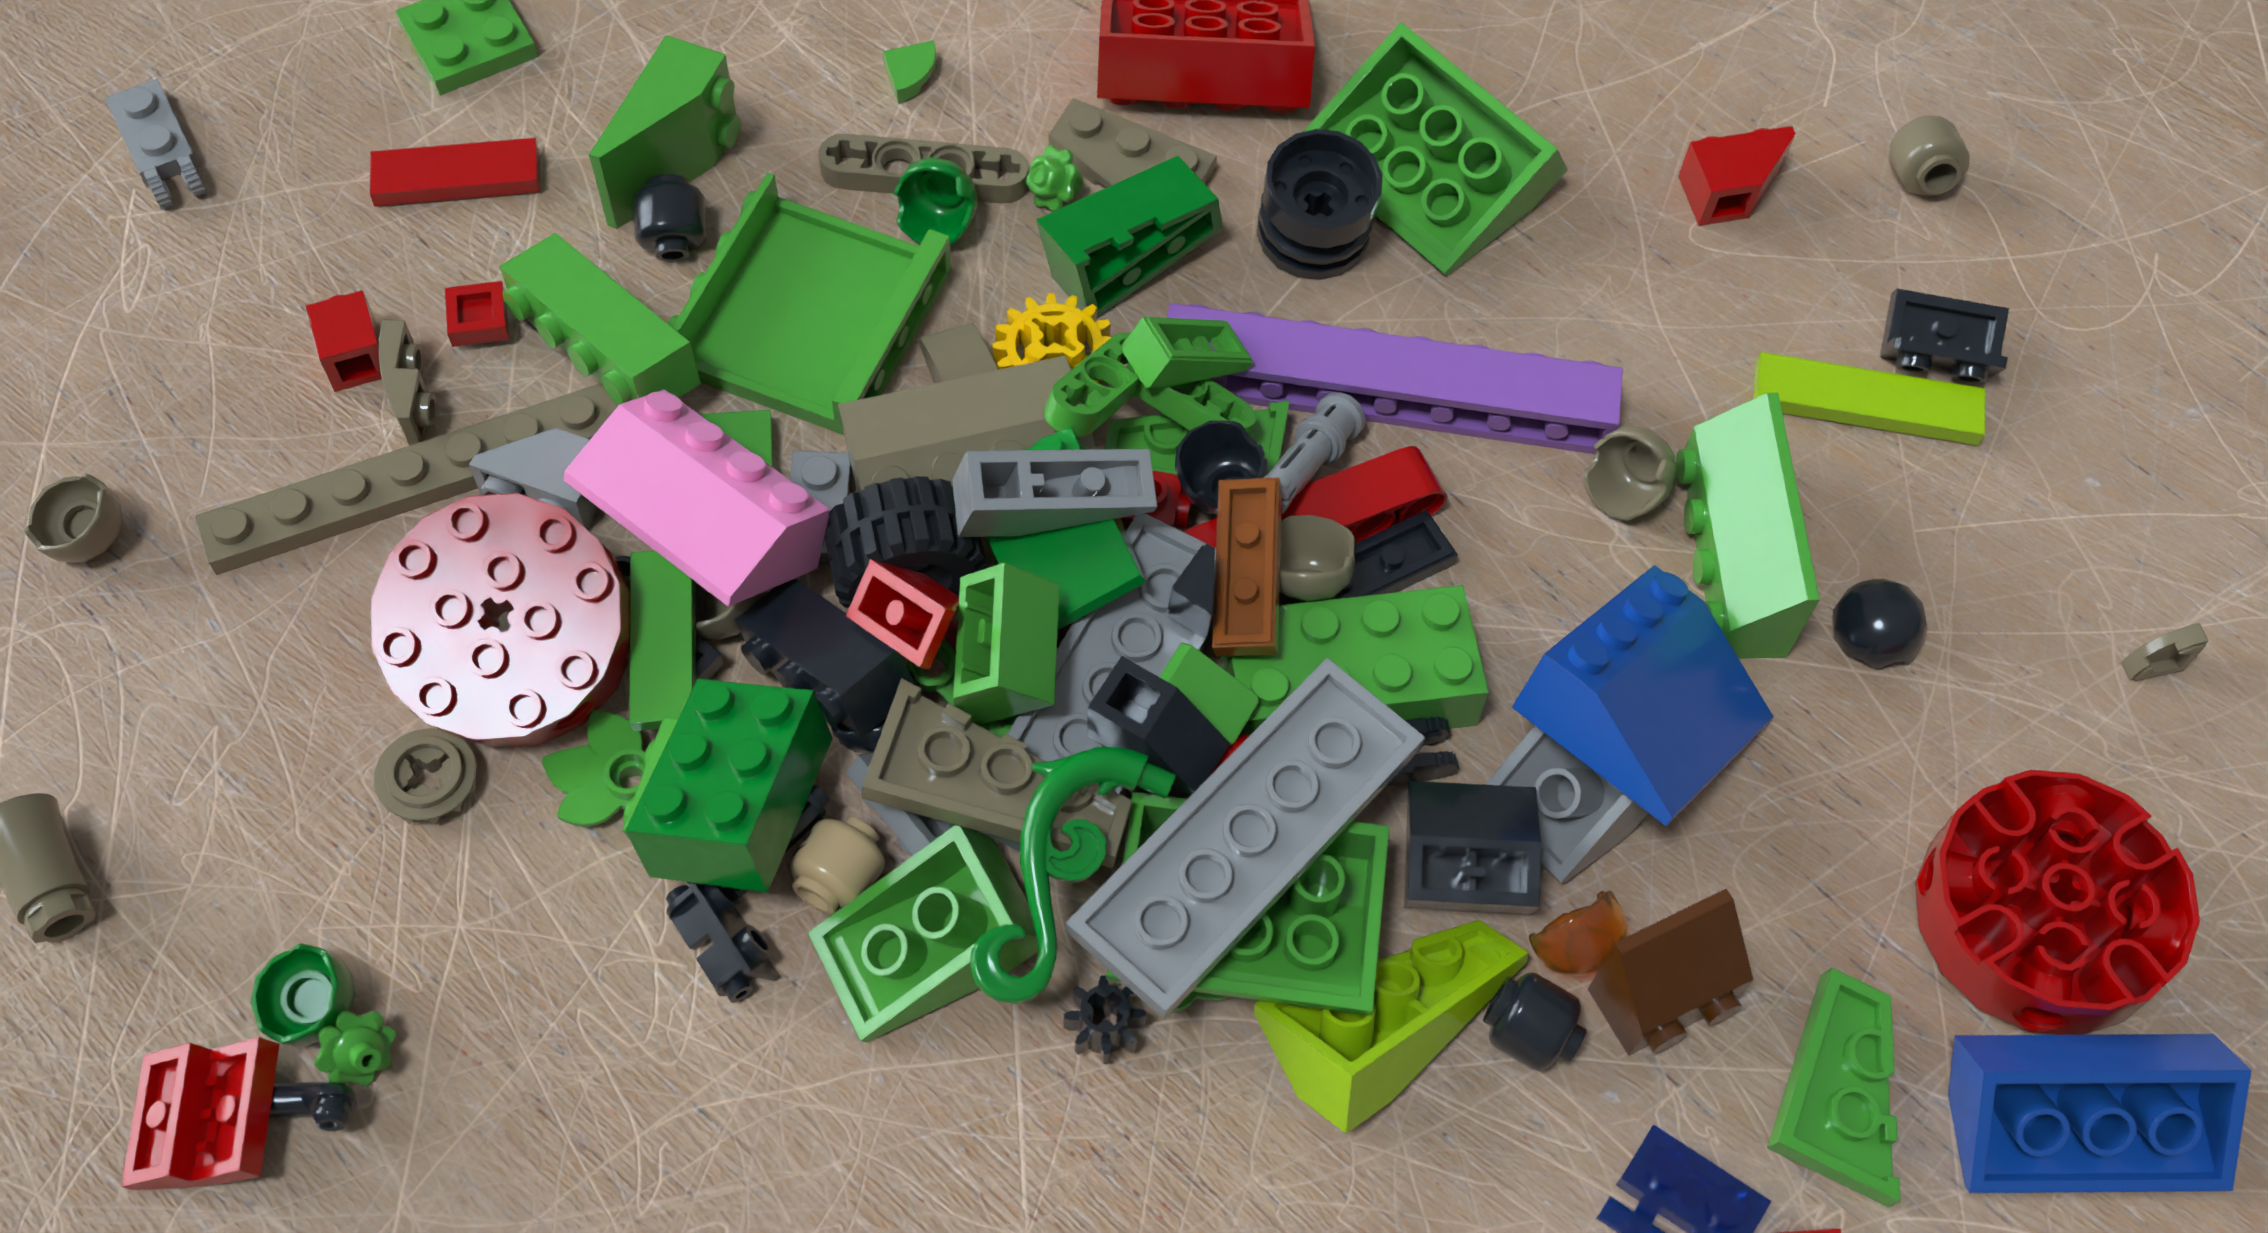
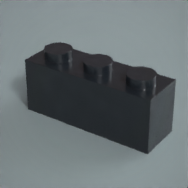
[734,579,916,738]

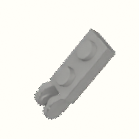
[105,79,207,210]

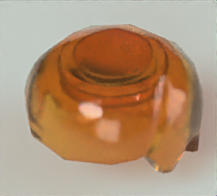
[1529,891,1628,977]

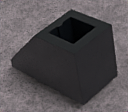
[1087,656,1230,796]

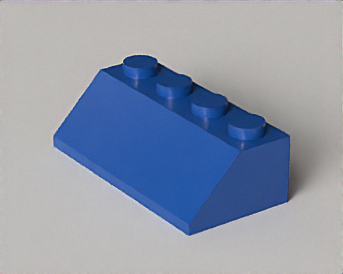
[1948,1034,2251,1193]

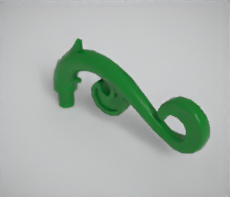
[970,747,1176,1004]

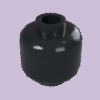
[632,174,707,262]
[1483,972,1587,1071]

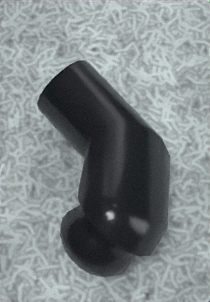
[269,1082,357,1132]

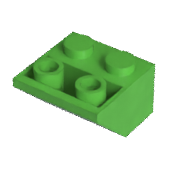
[953,563,1060,725]

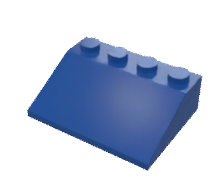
[1512,565,1774,826]

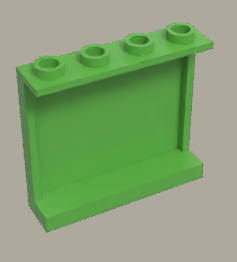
[667,172,952,435]

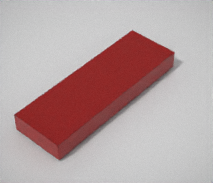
[369,138,540,206]

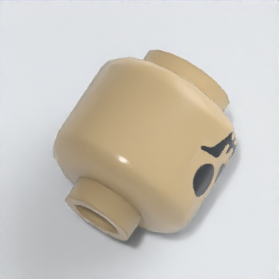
[789,816,885,915]

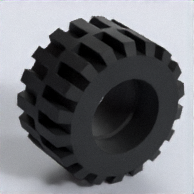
[825,476,987,608]

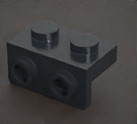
[1880,288,2009,383]

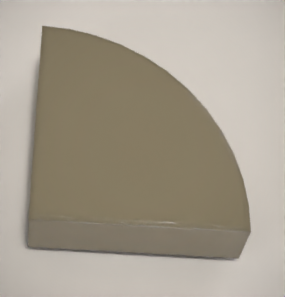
[2121,623,2209,681]

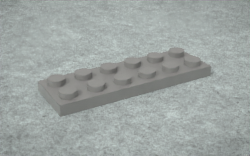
[980,513,1216,852]
[1065,658,1425,1020]

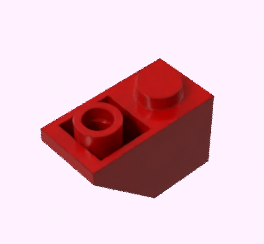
[1678,126,1796,226]

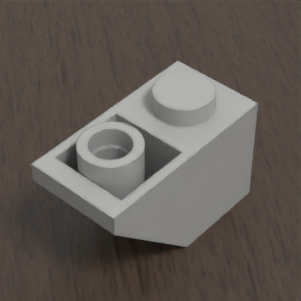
[469,428,600,530]

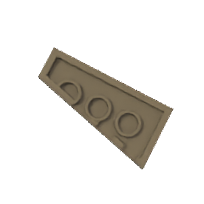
[862,678,1132,868]

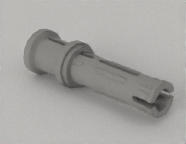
[1264,392,1366,514]

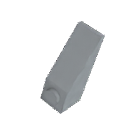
[952,449,1157,537]

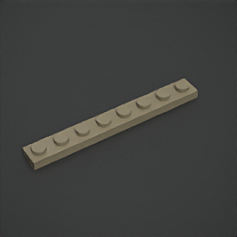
[195,383,618,575]

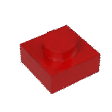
[445,281,510,347]

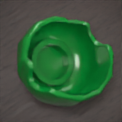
[893,157,978,246]
[250,944,356,1046]

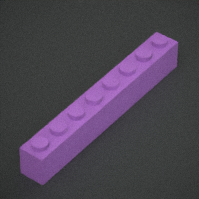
[1167,303,1623,454]

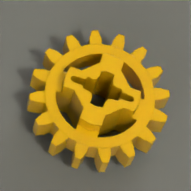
[992,293,1112,385]

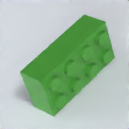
[1221,585,1489,735]

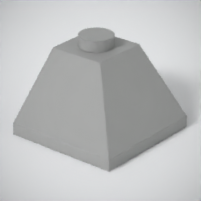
[1485,726,1648,883]

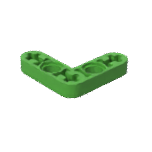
[1044,333,1256,437]

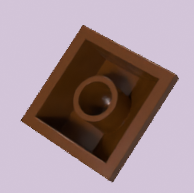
[1588,889,1754,1056]

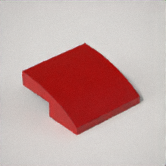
[121,1037,280,1190]

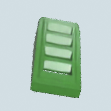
[1122,317,1253,388]

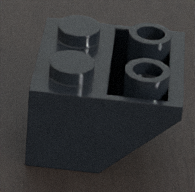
[1404,781,1541,915]

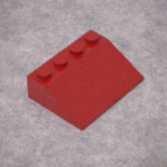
[1097,0,1315,113]

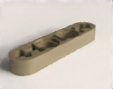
[818,134,1029,203]

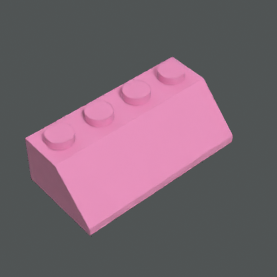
[563,390,831,607]

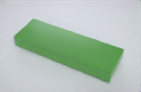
[629,550,696,731]

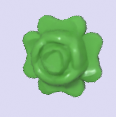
[1026,145,1083,211]
[314,1011,396,1086]

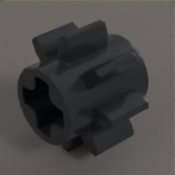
[1063,975,1146,1064]

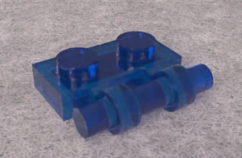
[1596,1124,1772,1233]

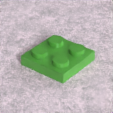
[395,0,538,96]

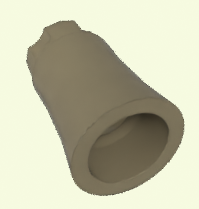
[0,793,96,943]

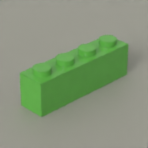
[499,233,701,405]

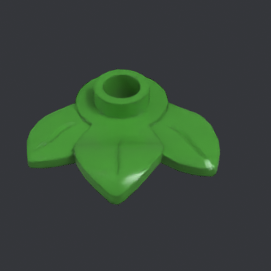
[542,710,646,827]

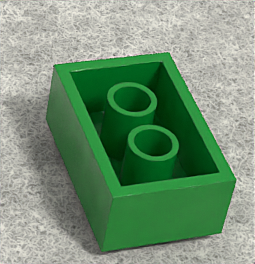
[625,679,833,892]

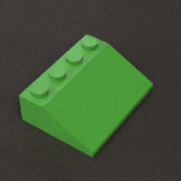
[1303,22,1568,277]
[1106,792,1389,1016]

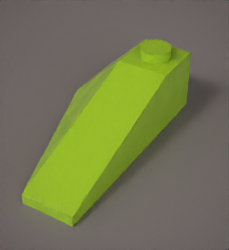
[1254,920,1529,1134]

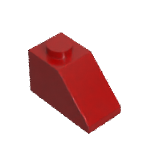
[846,559,959,669]

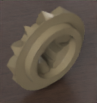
[374,728,479,825]

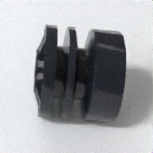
[1256,129,1383,279]

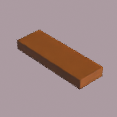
[1212,477,1282,656]

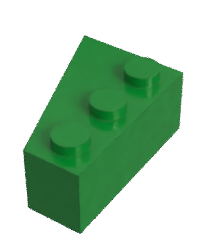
[1036,155,1223,318]

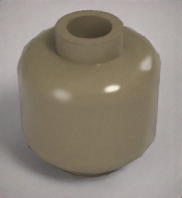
[1889,115,1970,196]

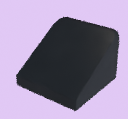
[1167,543,1215,638]

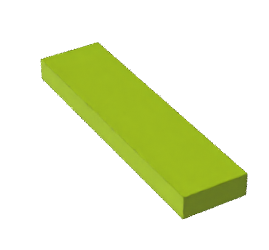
[1753,352,1986,446]

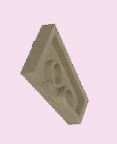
[1049,98,1217,188]

